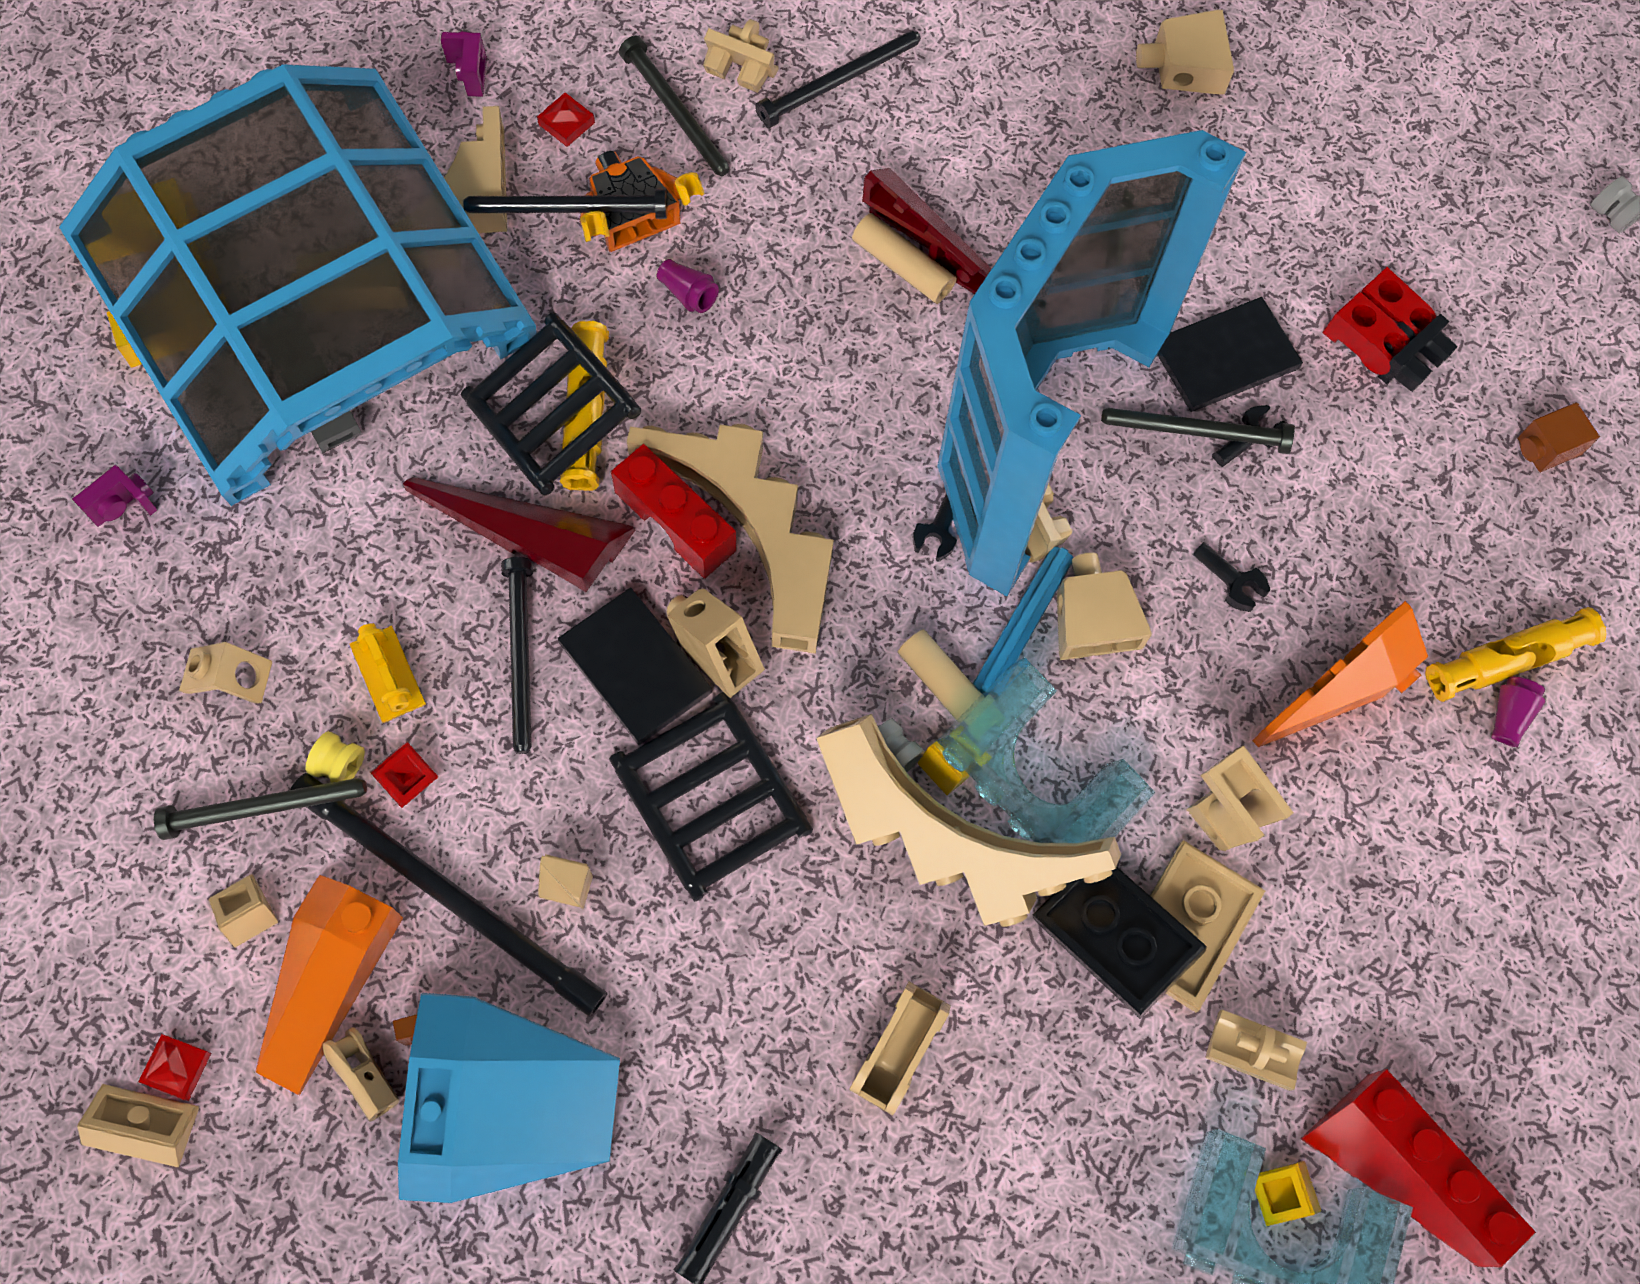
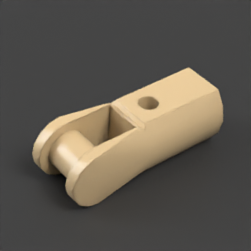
[323,1027,400,1122]

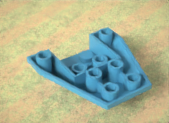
[398,993,620,1203]

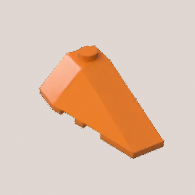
[1252,601,1428,747]
[255,875,403,1096]

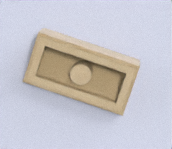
[77,1084,199,1167]

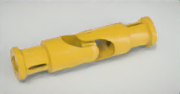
[560,321,609,491]
[1425,607,1607,702]

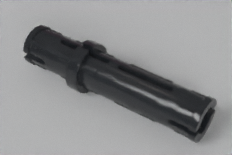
[673,1132,783,1284]

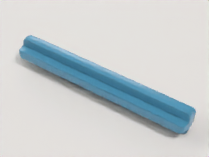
[973,547,1073,699]

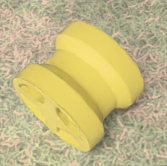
[305,731,365,783]

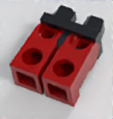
[1322,267,1458,392]

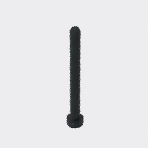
[755,31,921,129]
[463,189,668,219]

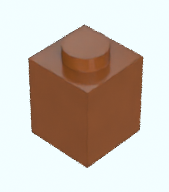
[1517,402,1600,473]

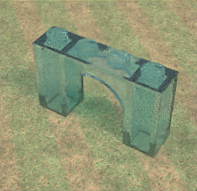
[937,657,1156,843]
[1172,1129,1413,1284]

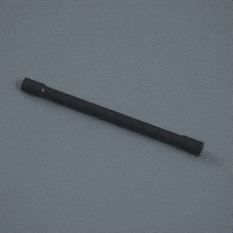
[290,773,608,1017]

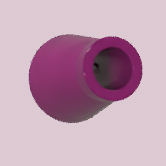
[656,259,719,313]
[1491,676,1546,747]

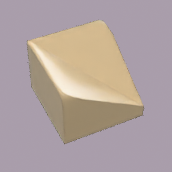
[538,854,593,910]

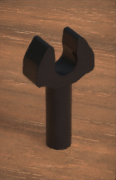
[1212,405,1285,467]
[913,487,963,562]
[1193,542,1270,612]

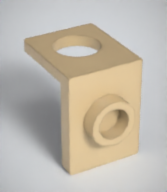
[179,642,272,703]

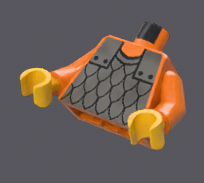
[579,151,705,252]

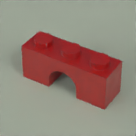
[611,443,737,579]

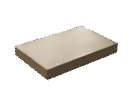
[1150,840,1265,1013]

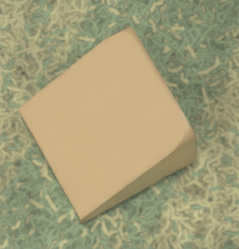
[209,874,278,948]

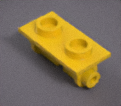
[349,623,426,723]

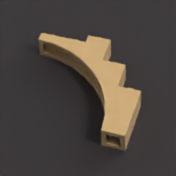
[627,424,834,654]
[816,714,1121,927]

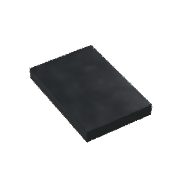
[1157,297,1303,412]
[557,587,712,745]
[1033,867,1207,1019]

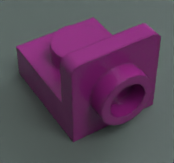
[440,31,487,97]
[72,464,157,527]

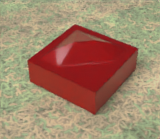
[537,93,595,147]
[370,741,438,808]
[138,1034,212,1101]

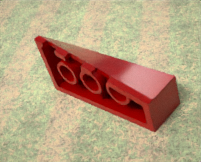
[1300,1069,1536,1267]

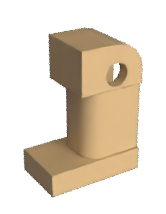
[1186,745,1294,851]
[849,981,951,1116]

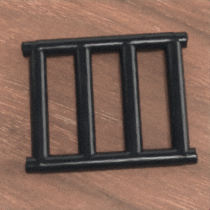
[461,312,641,496]
[609,692,813,902]

